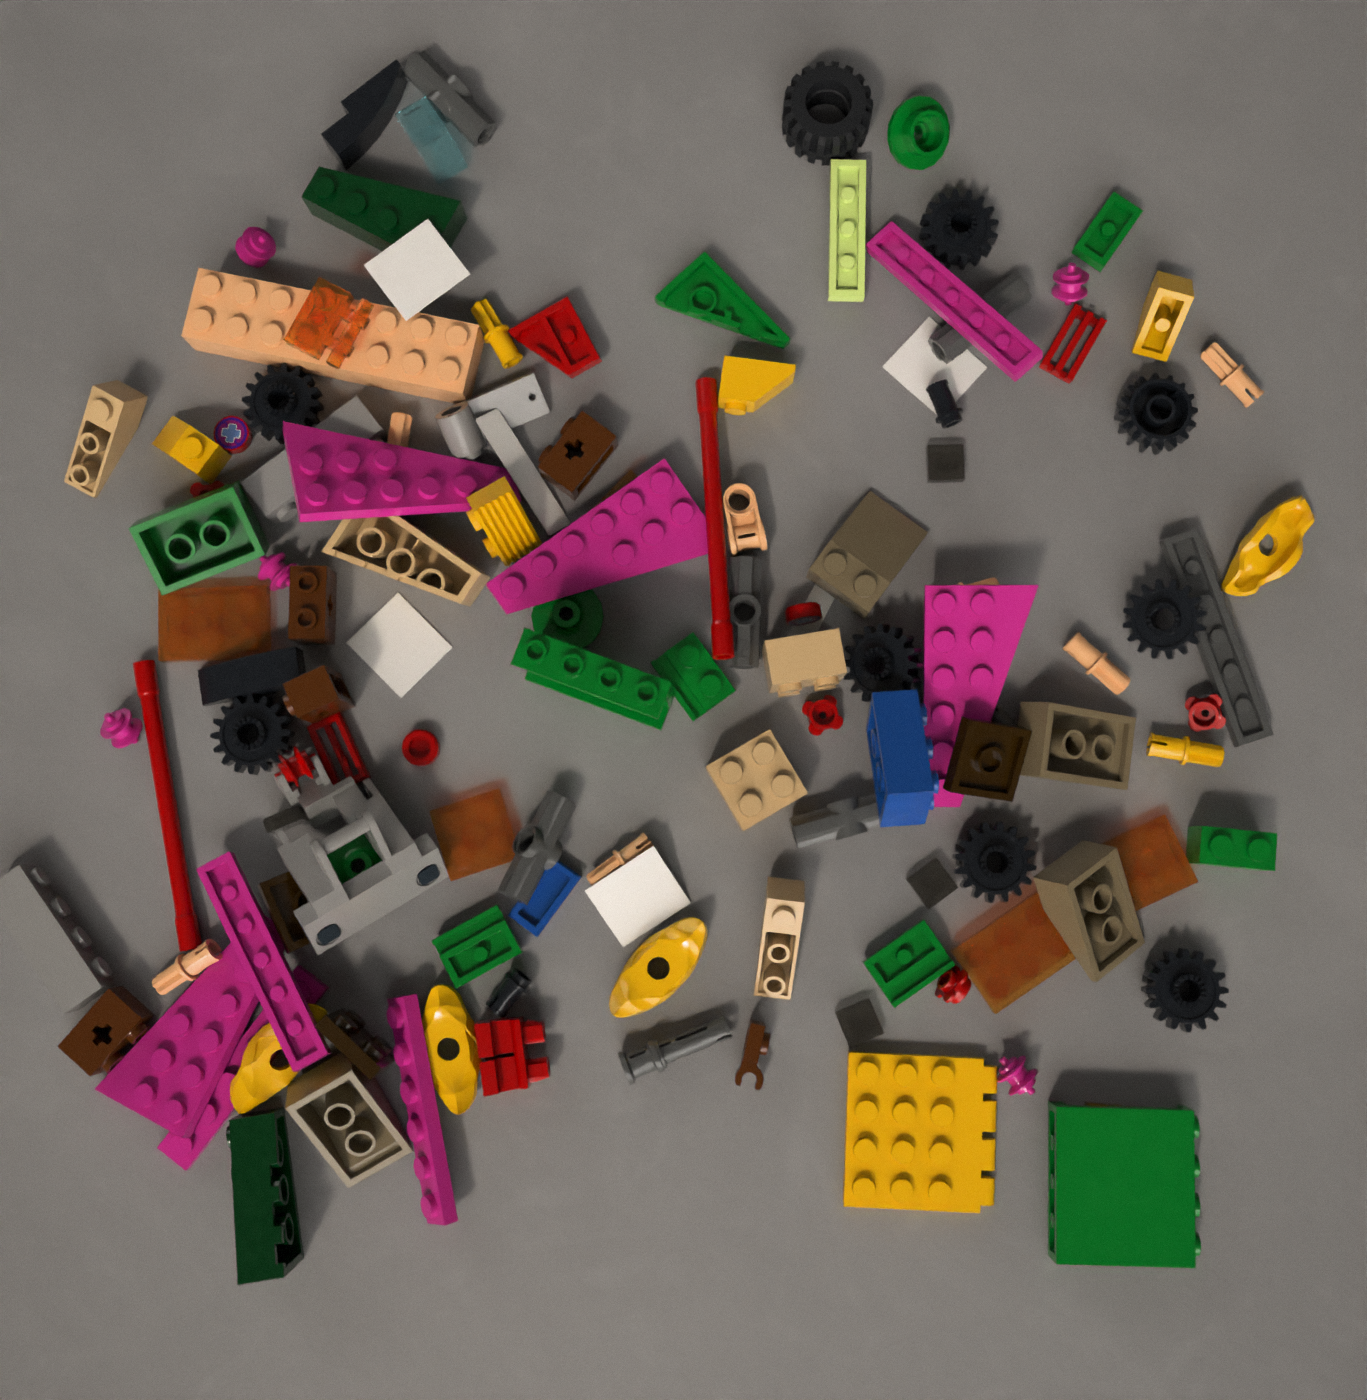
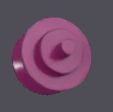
[235,227,276,268]
[1051,263,1089,305]
[258,552,297,591]
[100,708,143,749]
[997,1056,1038,1096]

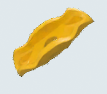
[1221,495,1315,596]
[609,917,708,1018]
[422,984,481,1115]
[230,1003,328,1114]

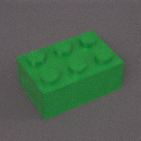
[128,480,270,596]

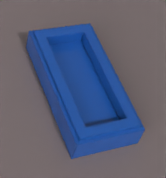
[508,860,582,937]

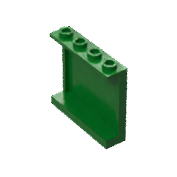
[511,628,674,731]
[1048,1101,1201,1268]

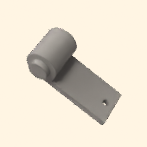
[435,372,550,460]

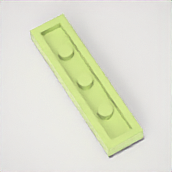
[828,159,866,302]

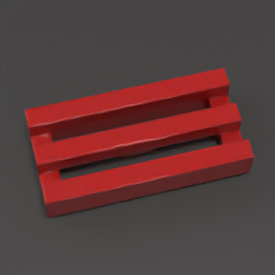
[1039,304,1107,384]
[306,712,371,786]

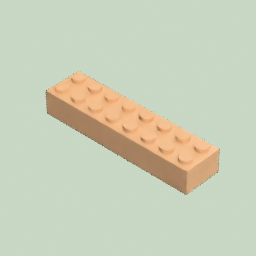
[181,267,485,404]

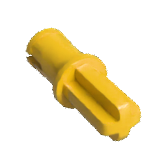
[471,299,523,369]
[1146,733,1225,767]

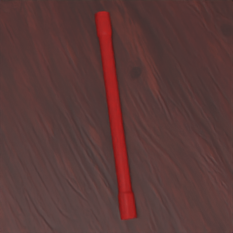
[695,377,735,660]
[133,660,202,952]

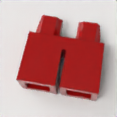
[474,1016,551,1097]

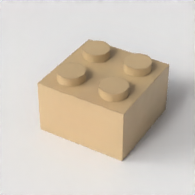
[762,628,847,698]
[705,729,808,832]

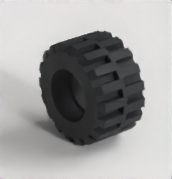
[781,61,873,165]

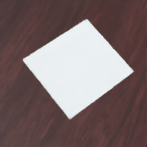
[364,219,470,321]
[882,317,987,415]
[346,593,453,698]
[585,846,691,947]

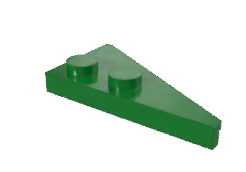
[655,251,790,349]

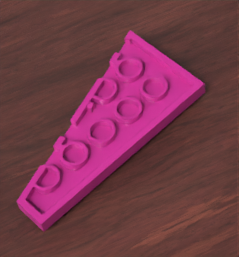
[282,421,521,522]
[485,458,708,615]
[923,585,1039,807]
[95,916,285,1138]

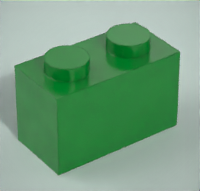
[1185,826,1277,871]

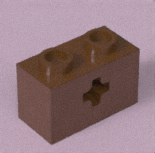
[538,411,618,501]
[288,566,337,645]
[283,665,356,724]
[57,986,154,1077]

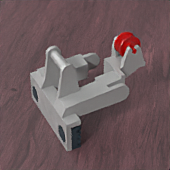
[271,746,449,955]

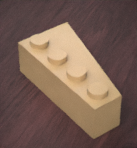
[321,516,490,607]

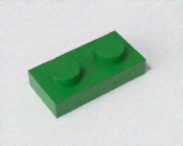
[1071,192,1143,272]

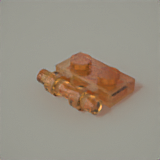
[283,277,374,369]

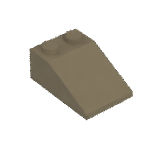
[806,491,928,619]
[1018,702,1136,790]
[1033,840,1145,982]
[285,1052,413,1188]

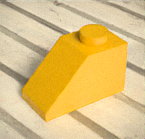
[1132,270,1194,362]
[718,355,796,415]
[152,415,232,484]

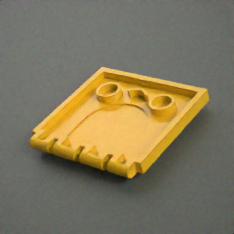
[842,1051,998,1213]

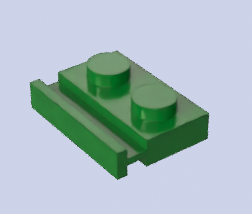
[650,632,736,722]
[431,904,524,989]
[862,919,955,1008]

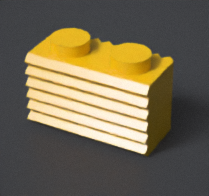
[466,476,542,566]

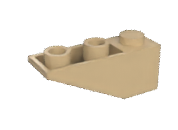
[64,380,148,498]
[754,877,805,1000]

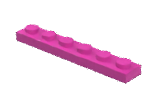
[865,221,1043,382]
[196,851,331,1072]
[157,965,329,1171]
[386,994,458,1226]

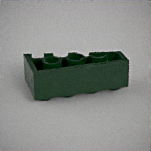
[301,167,467,251]
[226,1107,304,1285]

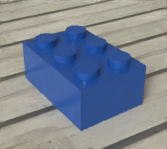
[865,689,939,827]

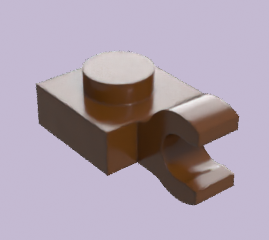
[735,1019,771,1090]

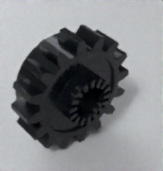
[919,189,999,270]
[241,363,324,444]
[1114,373,1198,455]
[1122,579,1208,659]
[844,624,924,702]
[210,694,295,775]
[952,821,1037,903]
[1141,948,1229,1032]

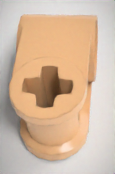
[723,483,767,557]

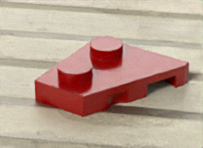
[508,297,602,379]

